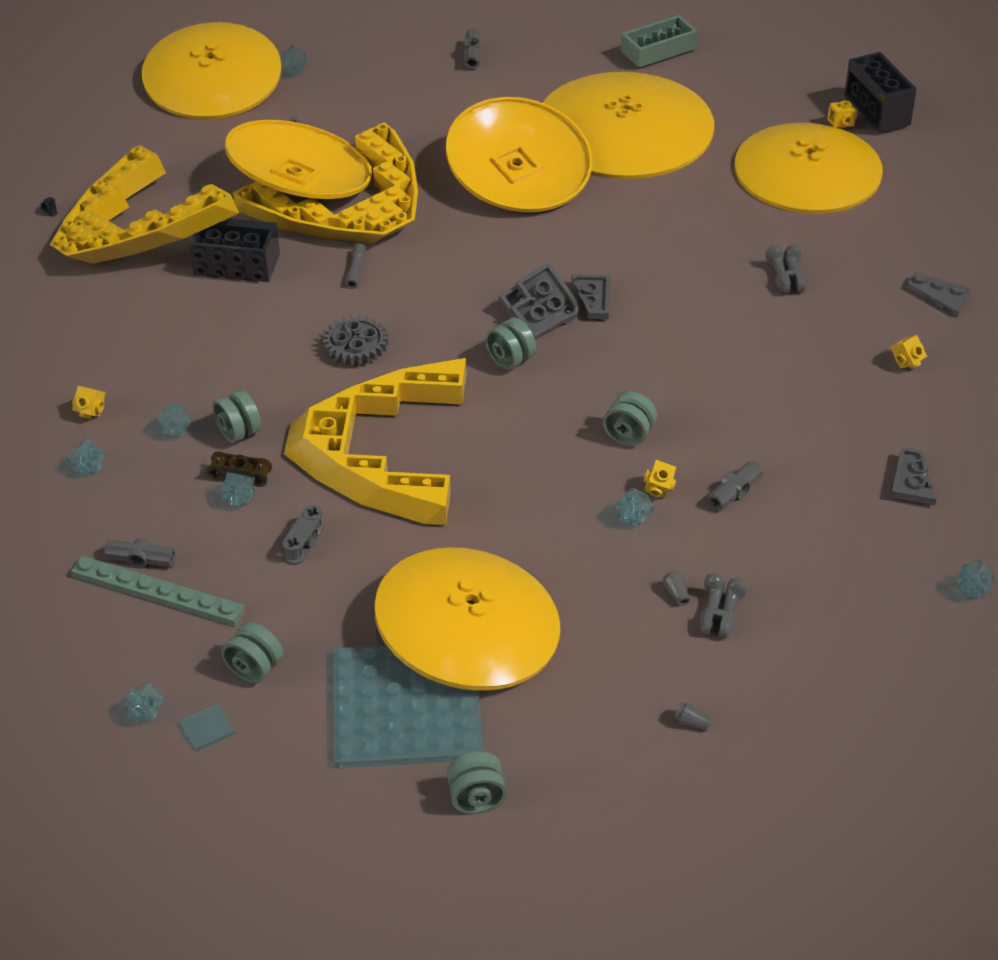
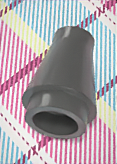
[663,571,690,606]
[673,702,711,731]

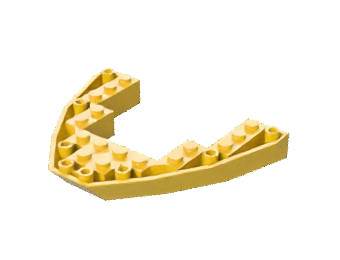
[233,123,418,243]
[50,145,239,264]
[284,358,466,525]

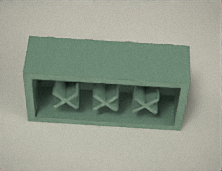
[621,15,698,68]

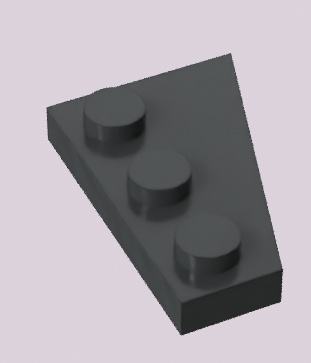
[907,272,971,318]
[571,274,610,320]
[891,447,937,506]

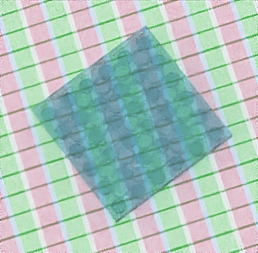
[333,645,483,769]

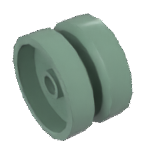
[485,317,536,370]
[212,389,262,443]
[603,391,657,446]
[221,622,283,683]
[447,751,507,814]

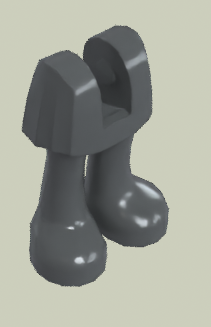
[765,244,806,294]
[699,573,748,639]

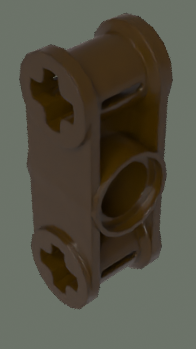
[206,451,272,487]

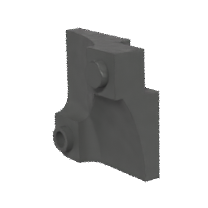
[498,263,579,340]

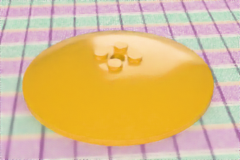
[142,22,282,120]
[446,97,593,212]
[225,120,372,199]
[735,123,883,214]
[374,547,560,690]

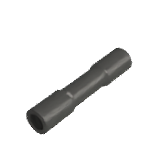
[346,243,365,289]

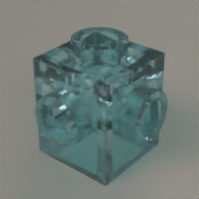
[280,44,309,77]
[158,404,190,436]
[65,438,106,477]
[221,472,255,506]
[614,487,654,527]
[955,560,994,600]
[121,682,165,724]

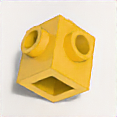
[827,101,858,128]
[890,334,927,369]
[72,386,106,419]
[643,460,676,498]

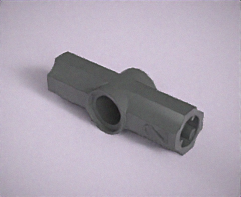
[464,29,480,70]
[708,460,763,511]
[104,538,176,568]

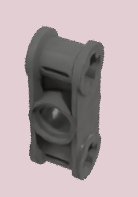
[283,505,324,565]

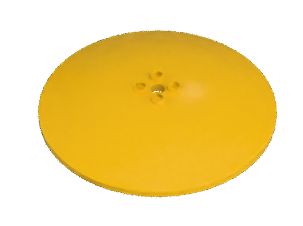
[542,72,714,179]

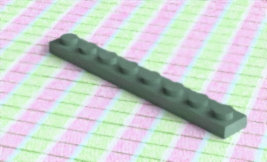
[71,556,245,627]

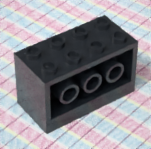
[844,52,917,133]
[189,218,280,282]

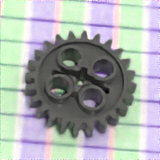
[322,315,389,366]

